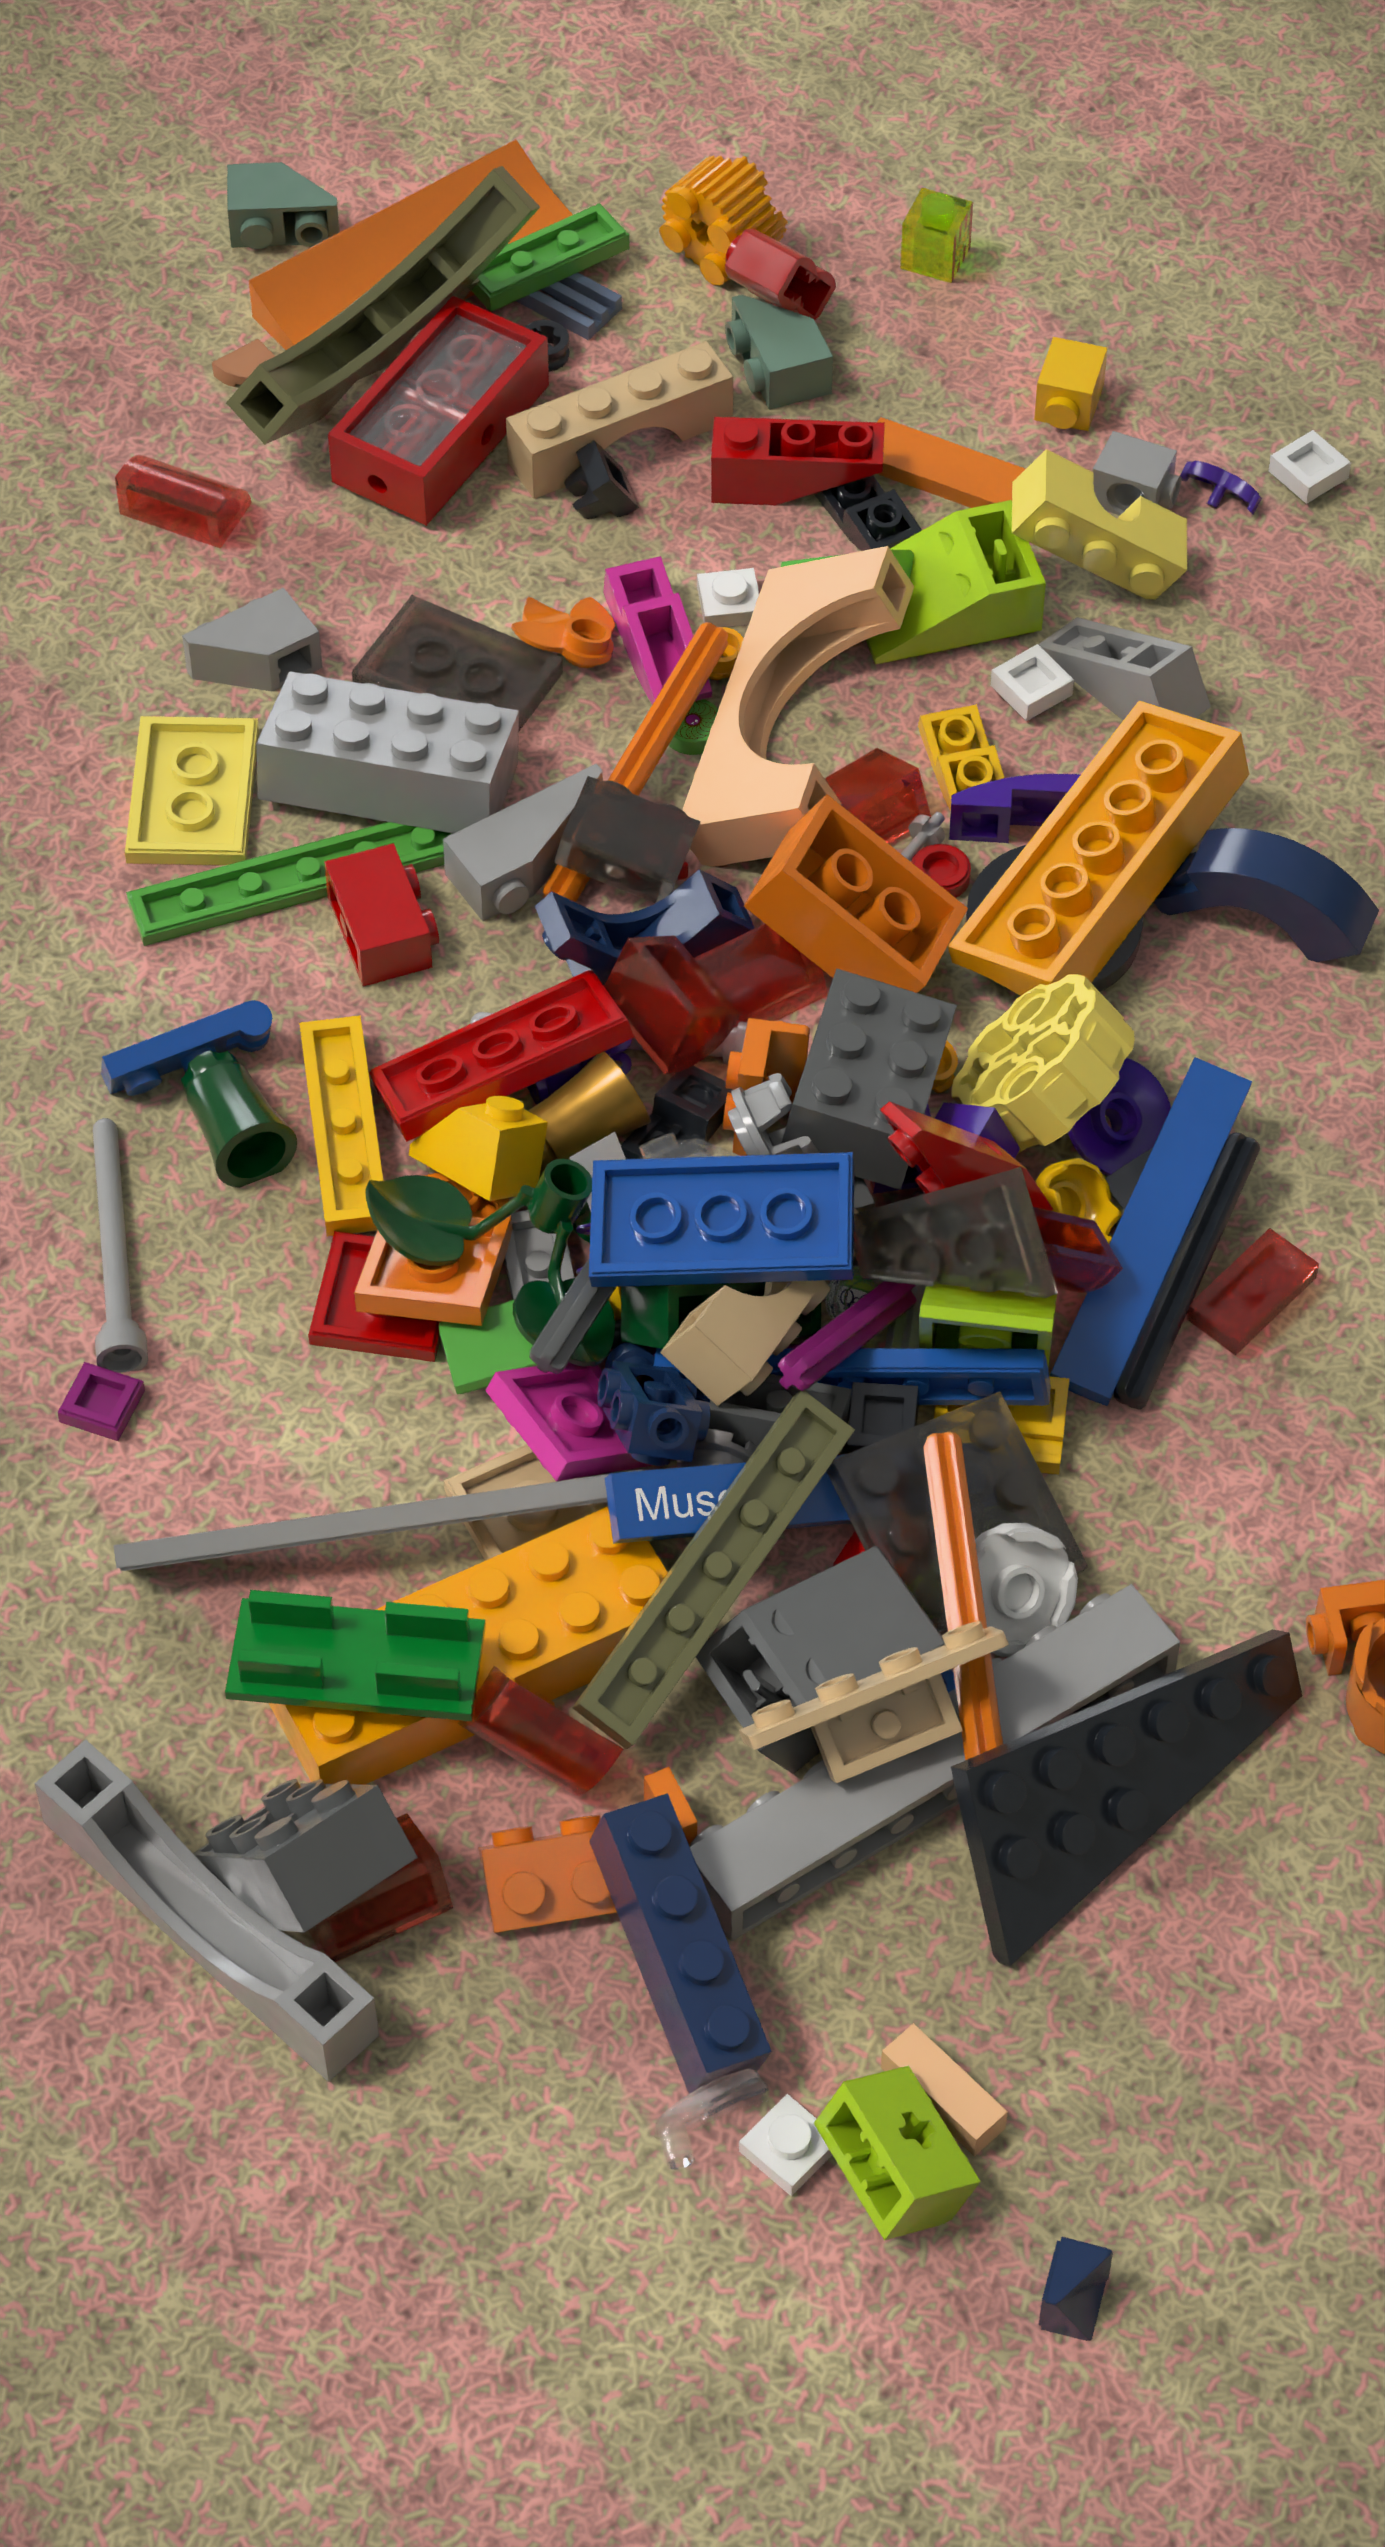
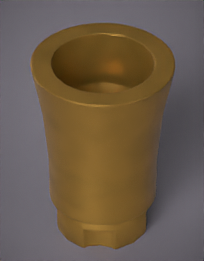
[529,1052,650,1179]

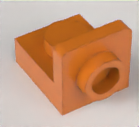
[1306,1580,1385,1676]

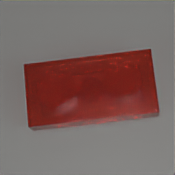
[1186,1228,1319,1355]

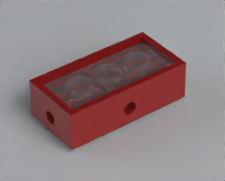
[328,296,549,526]

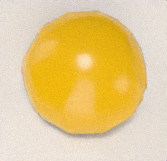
[1034,1158,1122,1255]

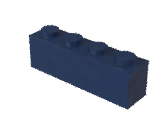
[589,1793,772,2098]

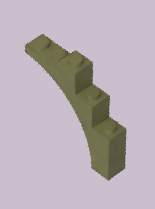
[226,166,540,445]

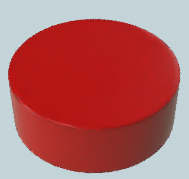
[912,844,971,898]

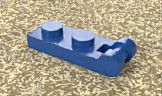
[101,1000,273,1096]

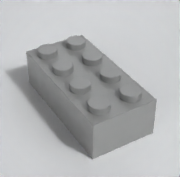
[256,671,519,833]

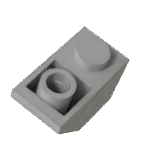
[182,588,322,692]

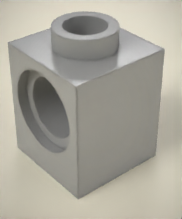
[1092,431,1182,515]

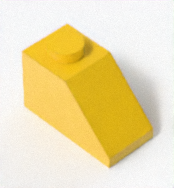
[409,1096,548,1201]

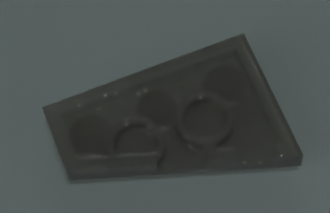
[854,1167,1058,1298]

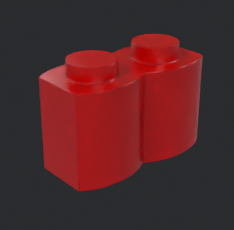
[725,228,836,320]

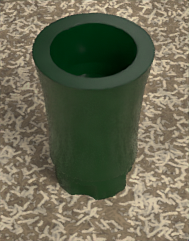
[181,1050,297,1188]

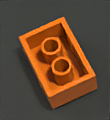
[744,794,968,993]

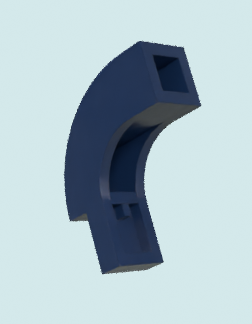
[1153,828,1379,962]
[535,869,757,993]

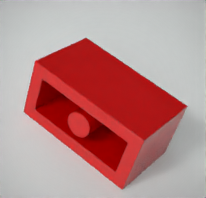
[324,843,439,987]

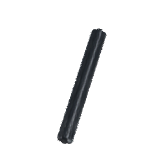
[1114,1132,1260,1409]

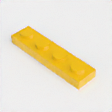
[299,1015,383,1237]

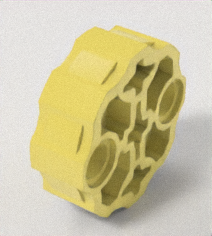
[952,974,1135,1154]

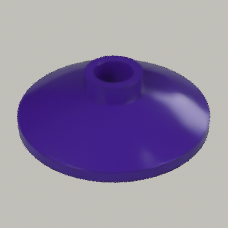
[1068,1058,1171,1176]

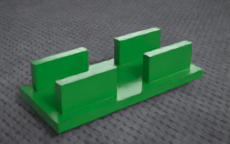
[225,1590,486,1721]

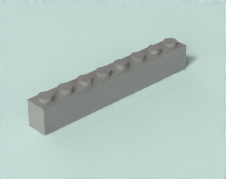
[689,1584,1180,1941]

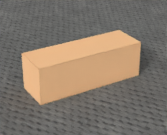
[881,2023,1008,2157]

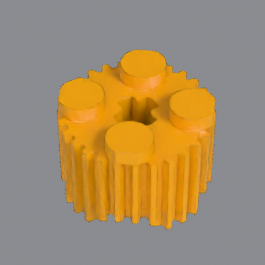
[659,156,788,285]

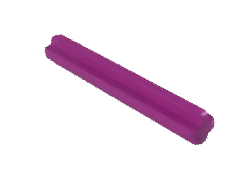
[778,1275,917,1392]

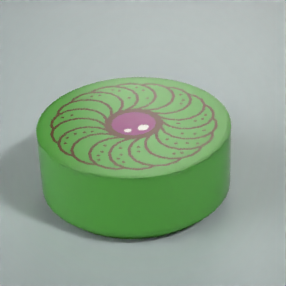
[669,699,718,755]

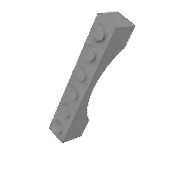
[34,1740,379,2082]

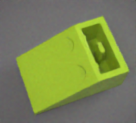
[866,500,1046,665]

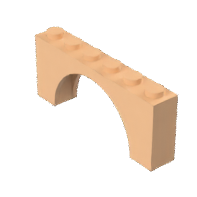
[676,546,914,867]

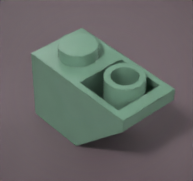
[227,162,340,249]
[725,295,833,410]

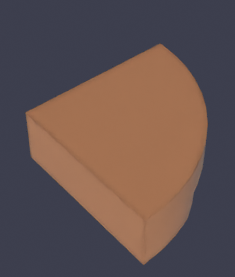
[212,339,275,387]

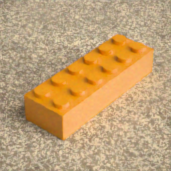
[268,1506,668,1785]

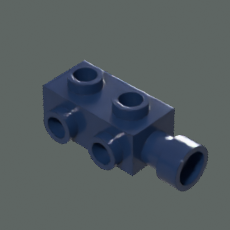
[597,1342,710,1466]

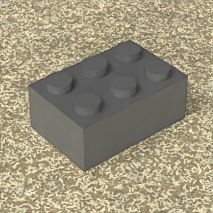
[781,968,957,1190]

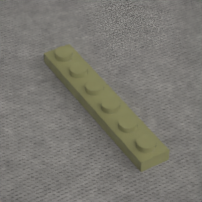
[572,1391,855,1749]

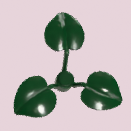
[365,1159,615,1367]

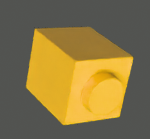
[1034,337,1108,431]

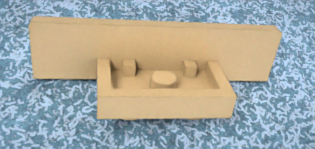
[738,1621,1009,1783]

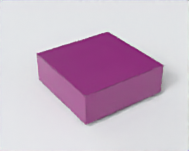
[57,1362,145,1441]

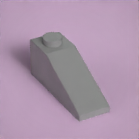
[1038,617,1211,720]
[443,764,603,921]

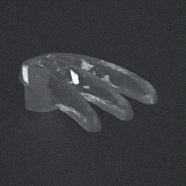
[654,2069,769,2170]

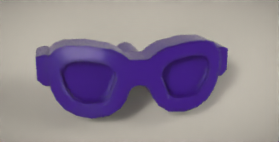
[1180,461,1262,515]

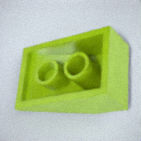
[919,1274,1057,1370]

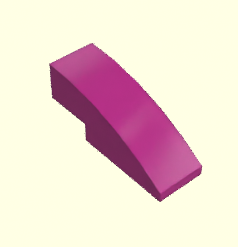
[603,556,712,705]

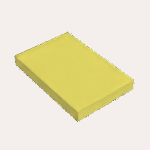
[125,716,259,865]

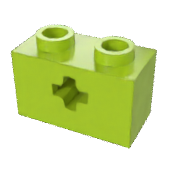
[813,2065,981,2241]

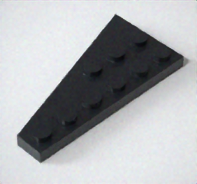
[951,1629,1303,1966]

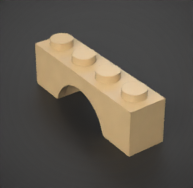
[506,341,733,499]
[660,1208,868,1406]

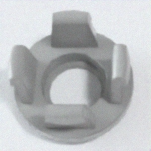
[728,1073,820,1156]

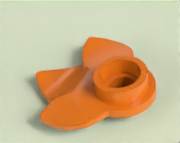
[511,597,615,668]

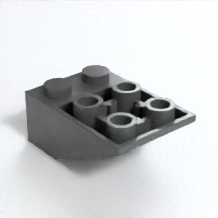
[696,1546,945,1774]
[193,1779,418,1933]

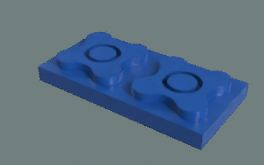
[589,1152,855,1287]

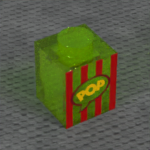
[900,187,973,283]

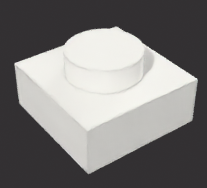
[1269,430,1351,504]
[697,568,759,627]
[990,644,1074,721]
[739,2094,832,2196]

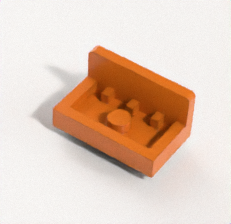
[723,1018,810,1156]
[478,1815,617,1933]

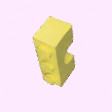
[1012,449,1187,600]

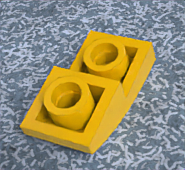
[918,704,1004,811]

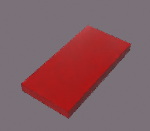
[368,970,635,1142]

